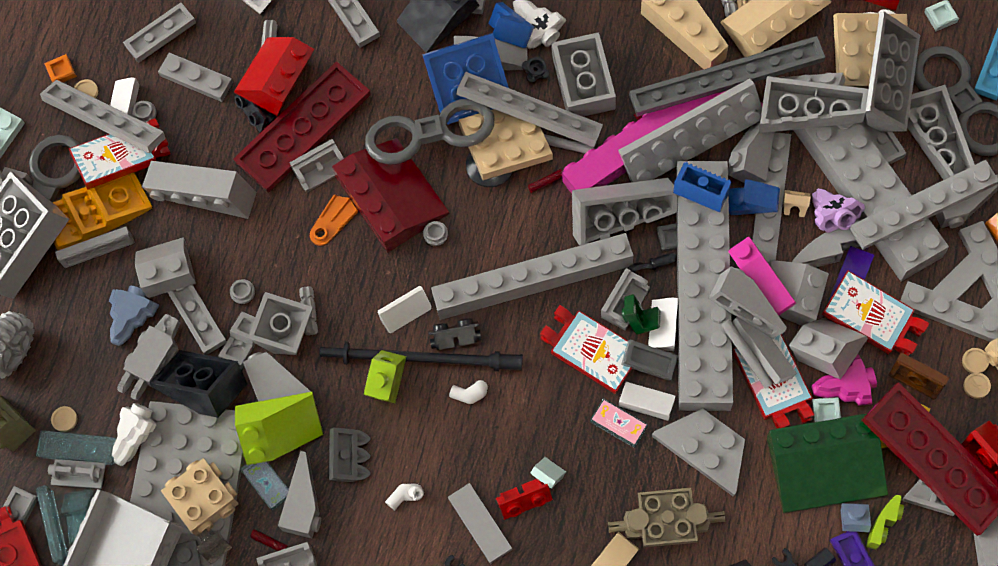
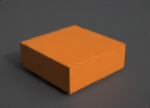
[44,54,77,83]

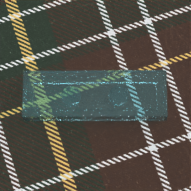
[36,431,116,465]
[36,485,68,566]

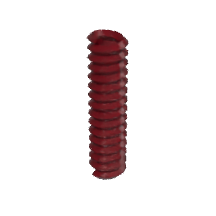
[528,169,563,193]
[250,529,288,551]

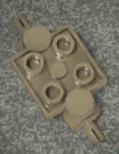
[608,488,725,548]

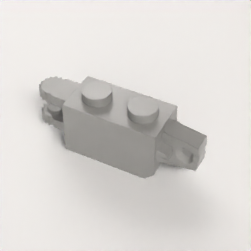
[117,314,180,400]

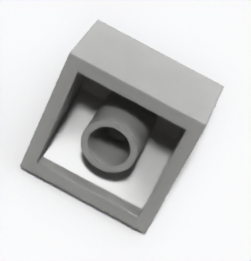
[135,237,196,298]
[769,260,829,326]
[789,318,868,379]

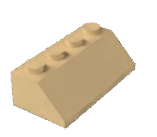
[720,0,831,57]

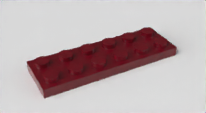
[233,61,371,193]
[862,382,998,536]

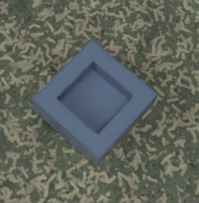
[841,503,871,532]

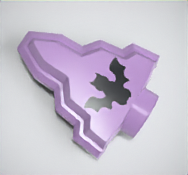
[812,188,865,233]

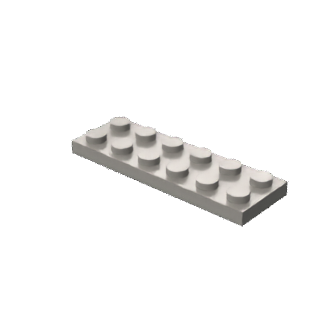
[618,79,762,182]

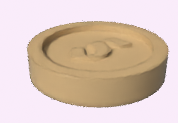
[74,79,98,98]
[962,348,989,373]
[963,373,991,399]
[51,406,78,432]

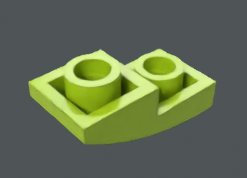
[866,495,904,550]

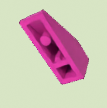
[728,236,797,316]

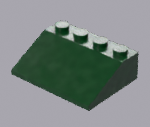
[767,413,888,514]

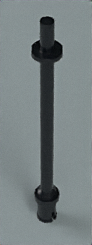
[320,342,523,372]

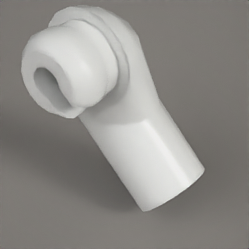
[449,380,488,404]
[385,484,424,510]

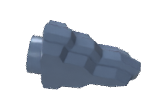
[109,286,159,346]

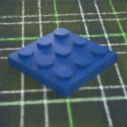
[422,33,509,124]

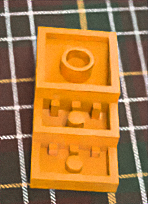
[52,173,152,251]

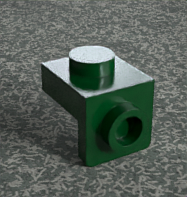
[622,294,660,335]

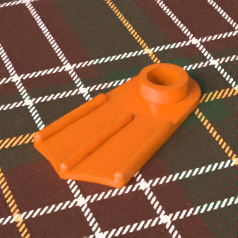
[310,195,358,246]

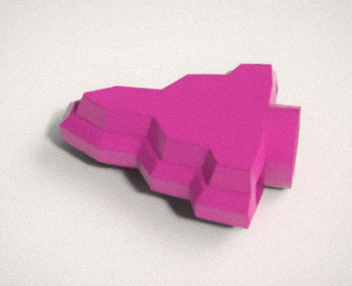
[811,354,877,406]

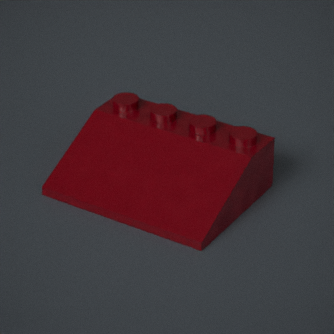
[332,138,450,253]

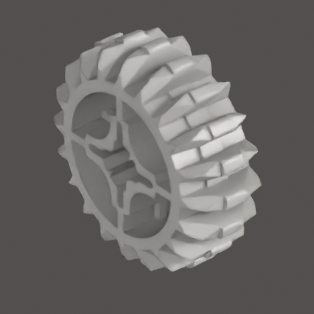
[0,311,34,379]

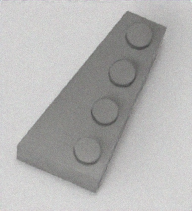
[759,76,869,133]
[907,85,975,180]
[142,161,257,219]
[572,178,677,246]

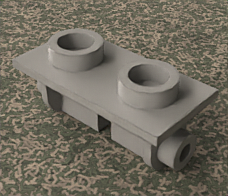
[48,459,106,489]

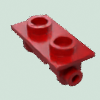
[496,478,553,520]

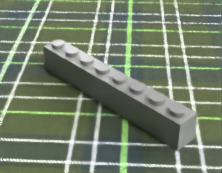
[431,233,633,320]

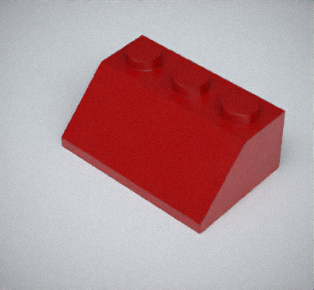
[234,37,314,116]
[961,420,998,480]

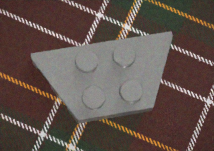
[652,408,745,496]

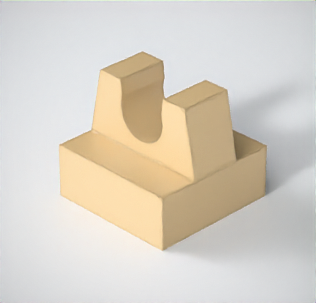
[783,190,811,217]

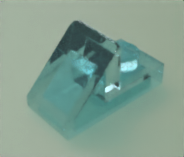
[61,489,93,545]

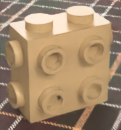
[161,458,238,536]

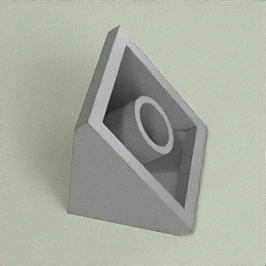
[248,292,313,355]

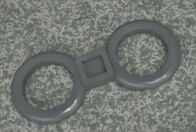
[914,46,998,156]
[365,99,494,165]
[29,135,81,202]

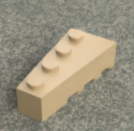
[641,0,728,69]

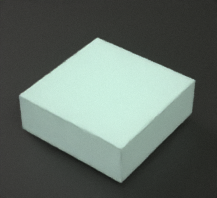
[924,0,959,31]
[812,398,841,422]
[531,457,566,488]

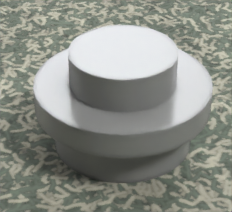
[132,101,157,123]
[423,221,448,246]
[230,279,255,304]

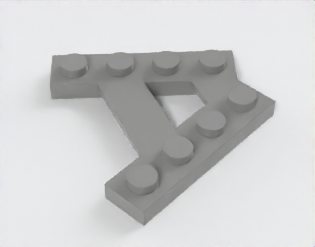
[900,221,998,342]

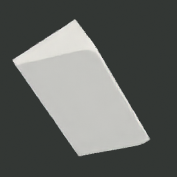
[110,78,139,117]
[378,286,432,333]
[648,298,678,351]
[619,382,675,421]

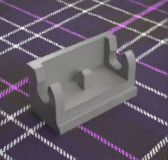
[290,139,344,193]
[601,268,650,331]
[256,542,317,566]

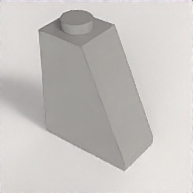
[243,352,316,403]

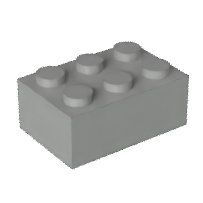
[551,32,616,117]

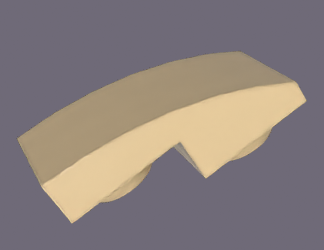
[591,532,639,566]

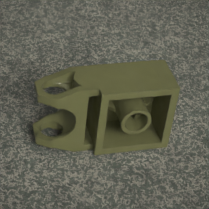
[0,395,36,452]

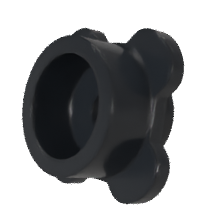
[522,57,549,83]

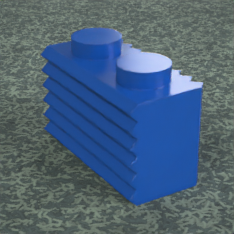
[673,162,731,212]

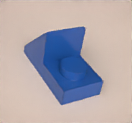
[488,2,534,48]
[728,180,780,215]

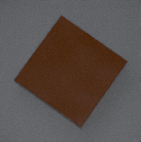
[888,352,950,399]

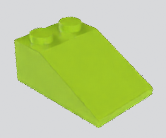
[235,392,323,465]

